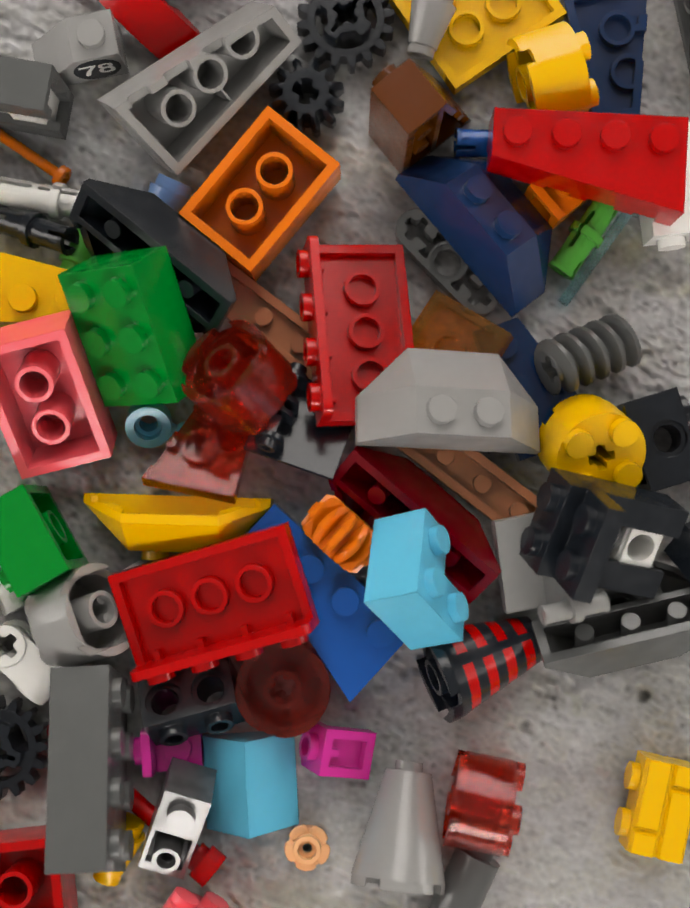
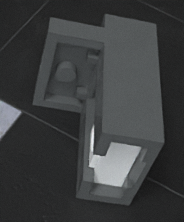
[0,55,74,140]

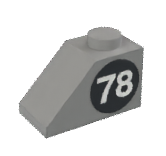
[32,9,129,86]

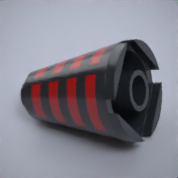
[414,616,542,723]

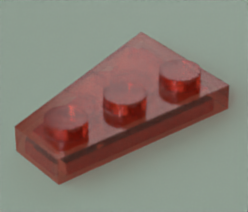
[141,364,268,504]

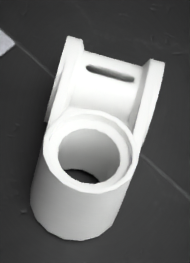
[0,619,62,706]

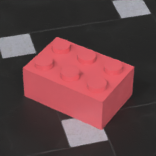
[0,309,117,480]

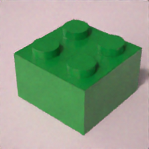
[0,484,89,598]

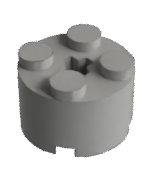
[24,562,130,667]

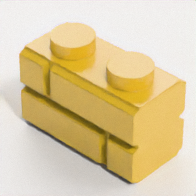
[614,750,690,864]

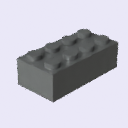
[44,665,135,874]

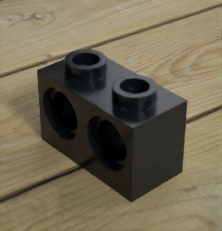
[137,657,246,746]

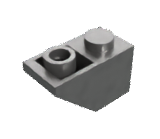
[138,757,217,879]

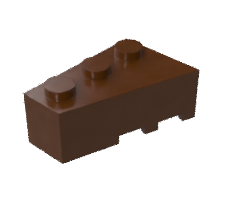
[368,58,471,173]

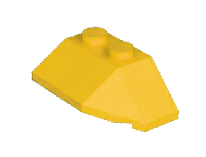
[83,493,274,560]

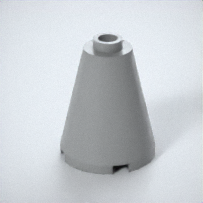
[351,760,445,895]

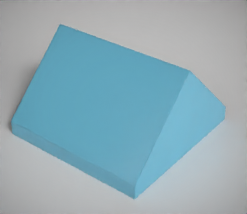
[203,730,299,839]

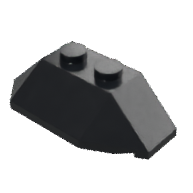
[69,179,237,336]

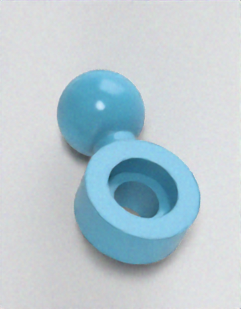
[125,404,208,456]

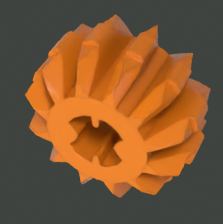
[301,494,373,574]

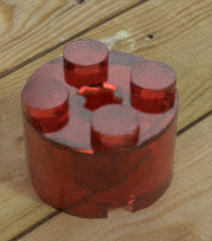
[181,320,298,435]
[235,641,331,738]
[442,749,526,857]

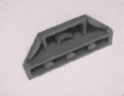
[531,560,690,678]

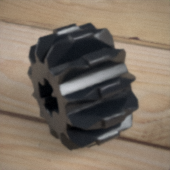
[268,57,344,138]

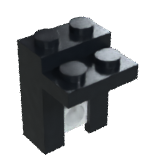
[519,467,689,604]

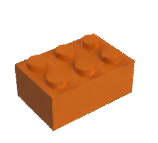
[178,105,341,282]

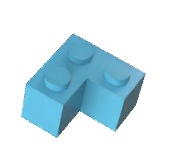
[364,508,469,650]

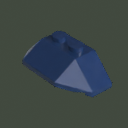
[395,155,552,318]

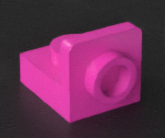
[299,720,377,780]
[133,728,204,778]

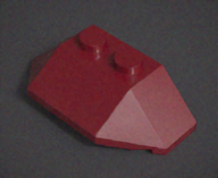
[328,446,501,604]

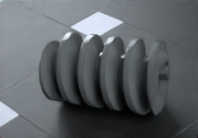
[534,314,642,396]

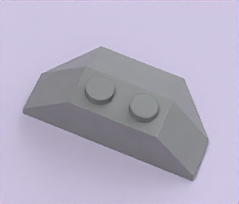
[355,348,540,454]

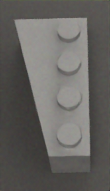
[97,1,302,175]

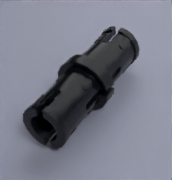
[0,204,79,256]

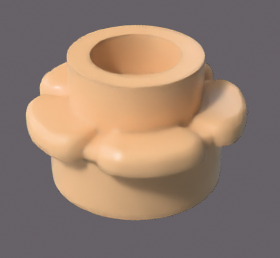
[284,824,330,871]

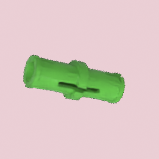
[548,200,618,281]

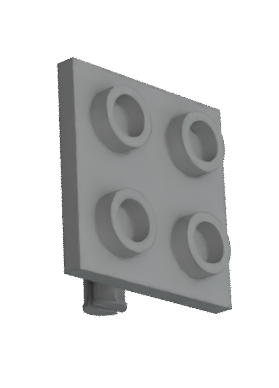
[491,512,610,626]

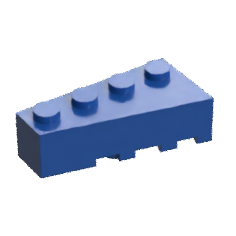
[248,504,403,702]

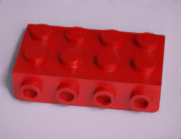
[296,236,414,427]
[107,522,320,685]

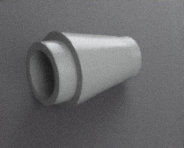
[406,0,456,61]

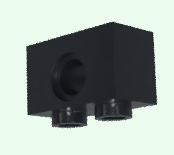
[616,387,690,492]

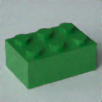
[58,246,209,407]

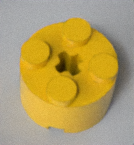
[506,21,600,112]
[538,394,646,487]

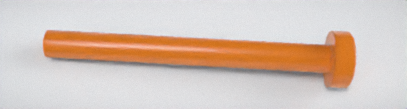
[0,128,72,184]

